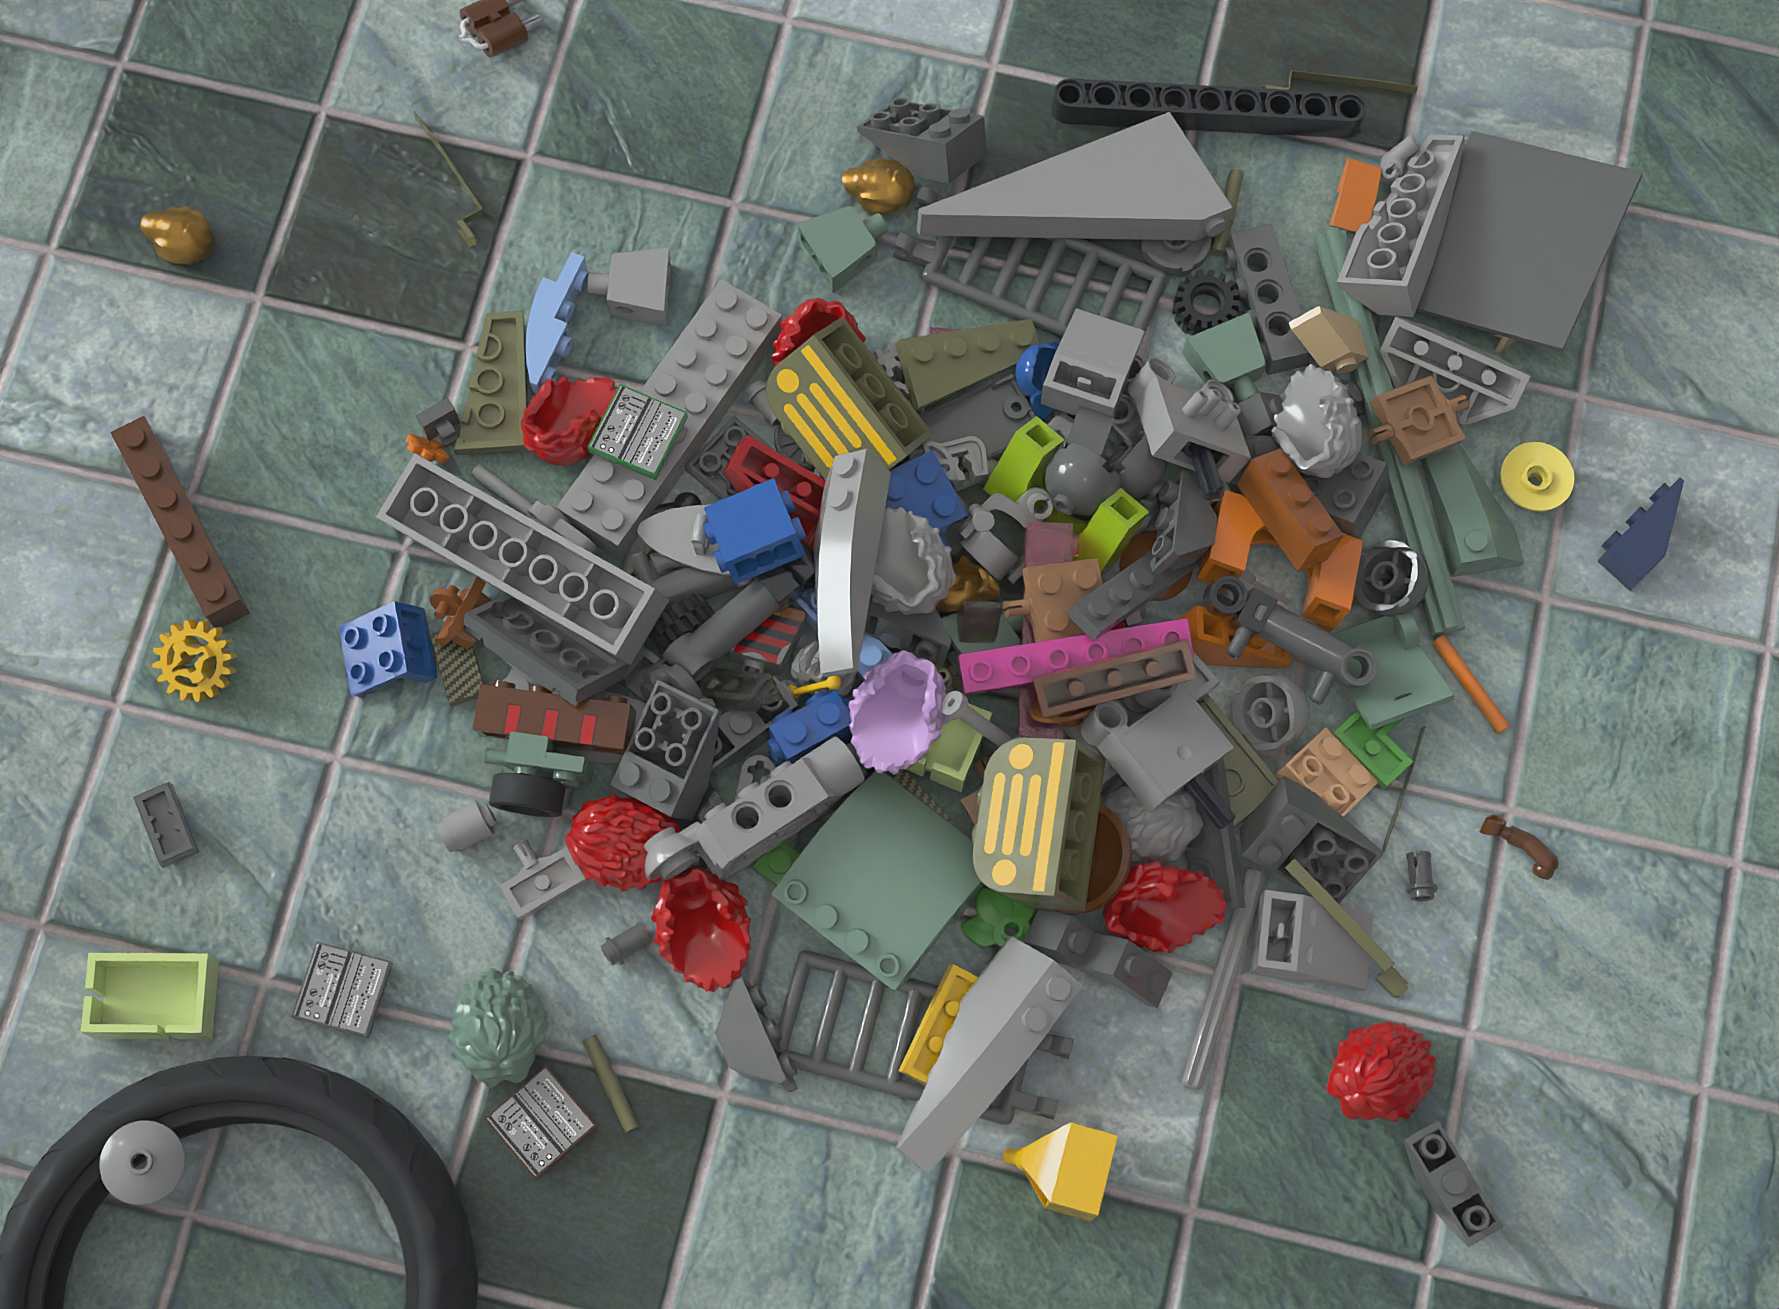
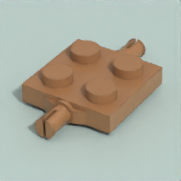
[1367,376,1470,466]
[1003,558,1111,642]

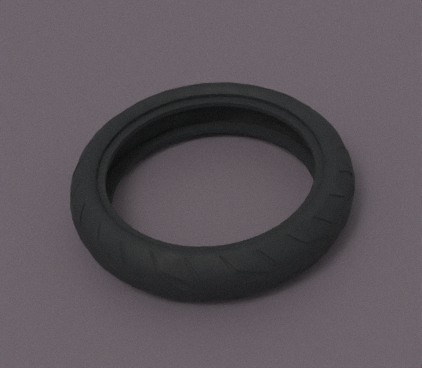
[0,1056,478,1309]

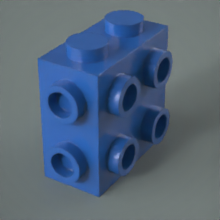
[703,478,807,584]
[766,690,853,768]

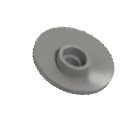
[100,1121,185,1205]

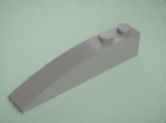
[1337,134,1465,317]
[813,449,891,677]
[896,936,1083,1174]

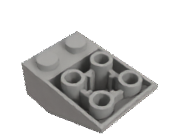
[1040,308,1145,417]
[1250,890,1373,991]

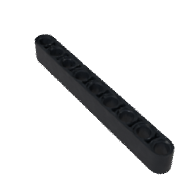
[1052,78,1367,138]

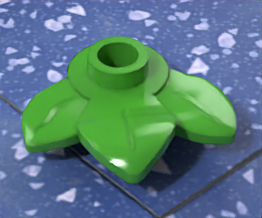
[961,887,1035,949]

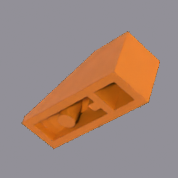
[1176,605,1291,669]

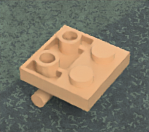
[1275,727,1378,817]

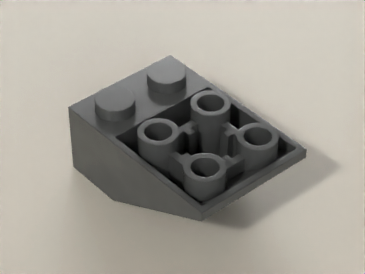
[857,98,987,184]
[610,680,721,821]
[1239,776,1383,904]

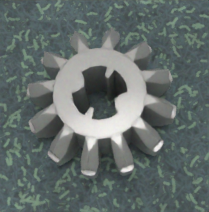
[790,640,857,699]

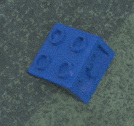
[339,601,437,696]

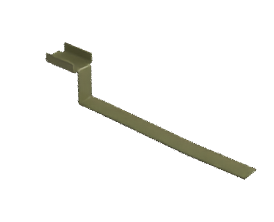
[1262,70,1419,94]
[414,111,483,248]
[1382,726,1426,853]
[1285,859,1409,997]

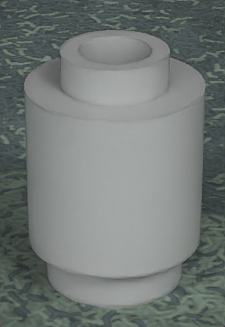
[436,800,497,852]

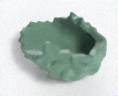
[447,968,549,1088]

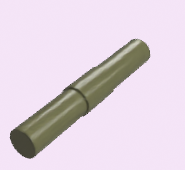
[1211,169,1244,257]
[582,1035,640,1134]

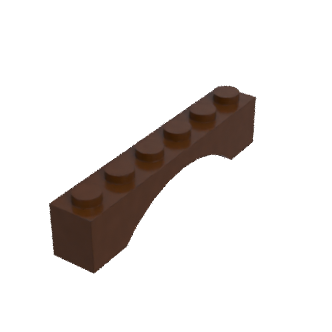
[110,416,250,628]

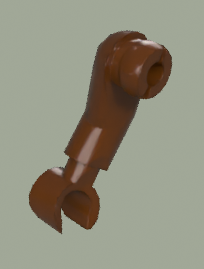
[1479,815,1559,880]

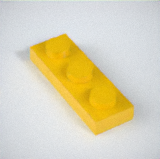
[898,964,978,1085]

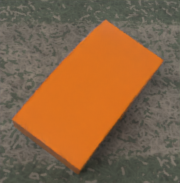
[1329,158,1382,234]

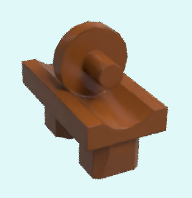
[429,577,492,650]

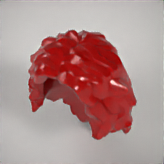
[771,297,866,368]
[520,376,618,466]
[565,793,683,892]
[1102,861,1227,953]
[651,867,752,992]
[1326,1022,1436,1122]

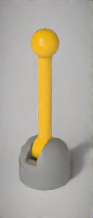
[780,675,842,704]

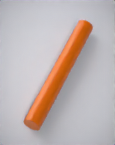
[1432,635,1510,734]

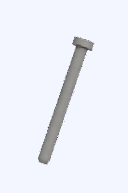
[941,691,1013,747]

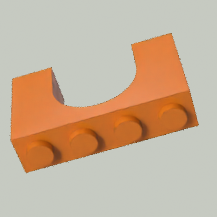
[1197,490,1363,629]

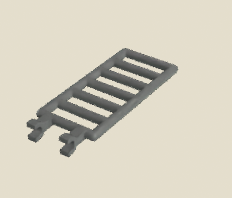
[893,186,1168,337]
[778,950,1074,1125]

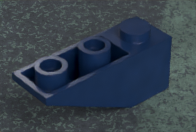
[1597,478,1684,591]

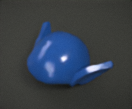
[1015,341,1059,422]

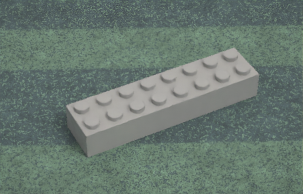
[556,279,782,560]
[376,453,669,665]

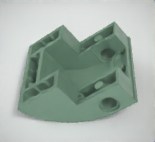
[771,771,984,991]

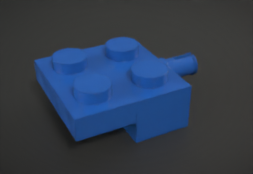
[885,450,968,554]

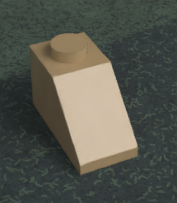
[1289,306,1369,374]

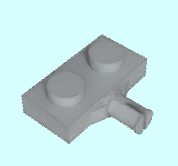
[499,840,587,921]

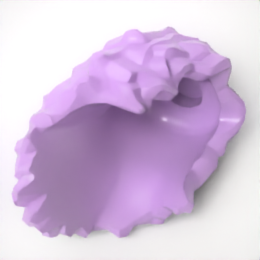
[849,650,950,774]

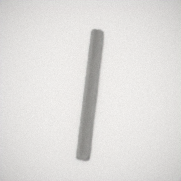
[1181,868,1266,1090]

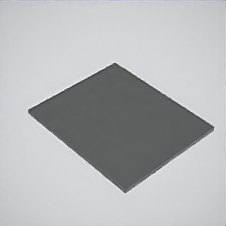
[1415,131,1642,353]

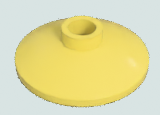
[1500,442,1574,512]

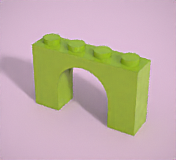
[983,416,1149,577]

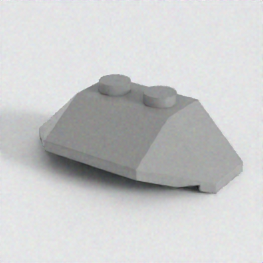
[1380,316,1531,425]

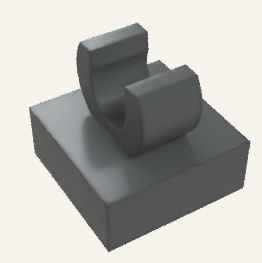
[416,397,460,447]

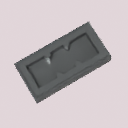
[133,782,199,868]

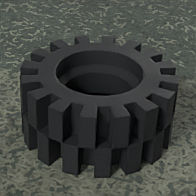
[1172,269,1240,336]
[648,593,715,655]

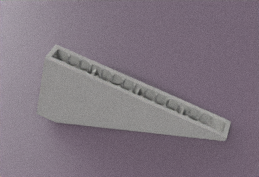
[917,112,1233,241]

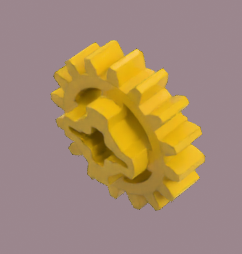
[152,619,238,702]

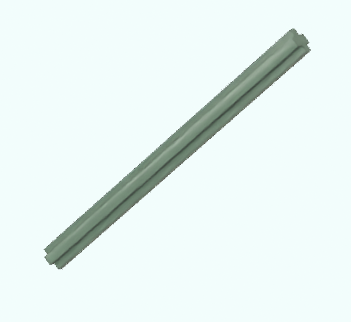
[1314,227,1465,637]

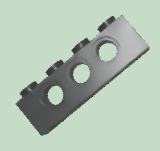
[1223,223,1312,375]

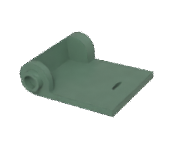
[1332,611,1454,730]

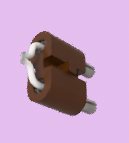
[459,0,544,58]

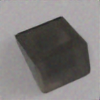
[957,601,1002,643]

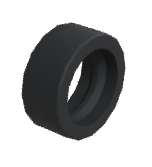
[489,773,566,817]

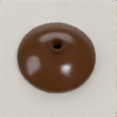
[1051,804,1132,915]

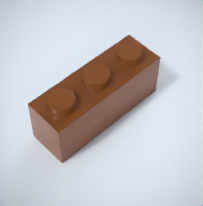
[1237,448,1344,572]

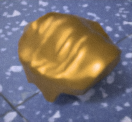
[842,158,917,216]
[140,206,215,265]
[935,556,1000,613]

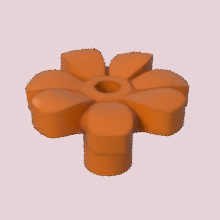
[405,433,450,464]

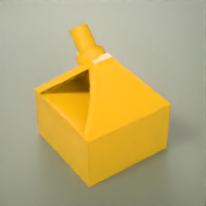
[1003,1123,1118,1222]

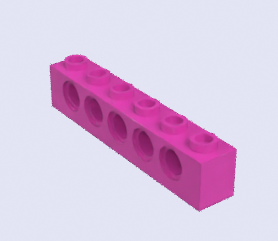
[957,618,1194,696]

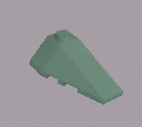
[1421,444,1524,577]

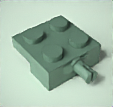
[484,732,593,789]

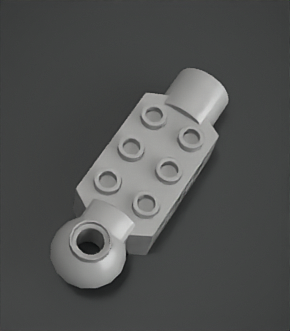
[644,737,864,880]

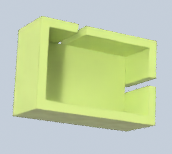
[905,703,992,792]
[81,953,219,1040]

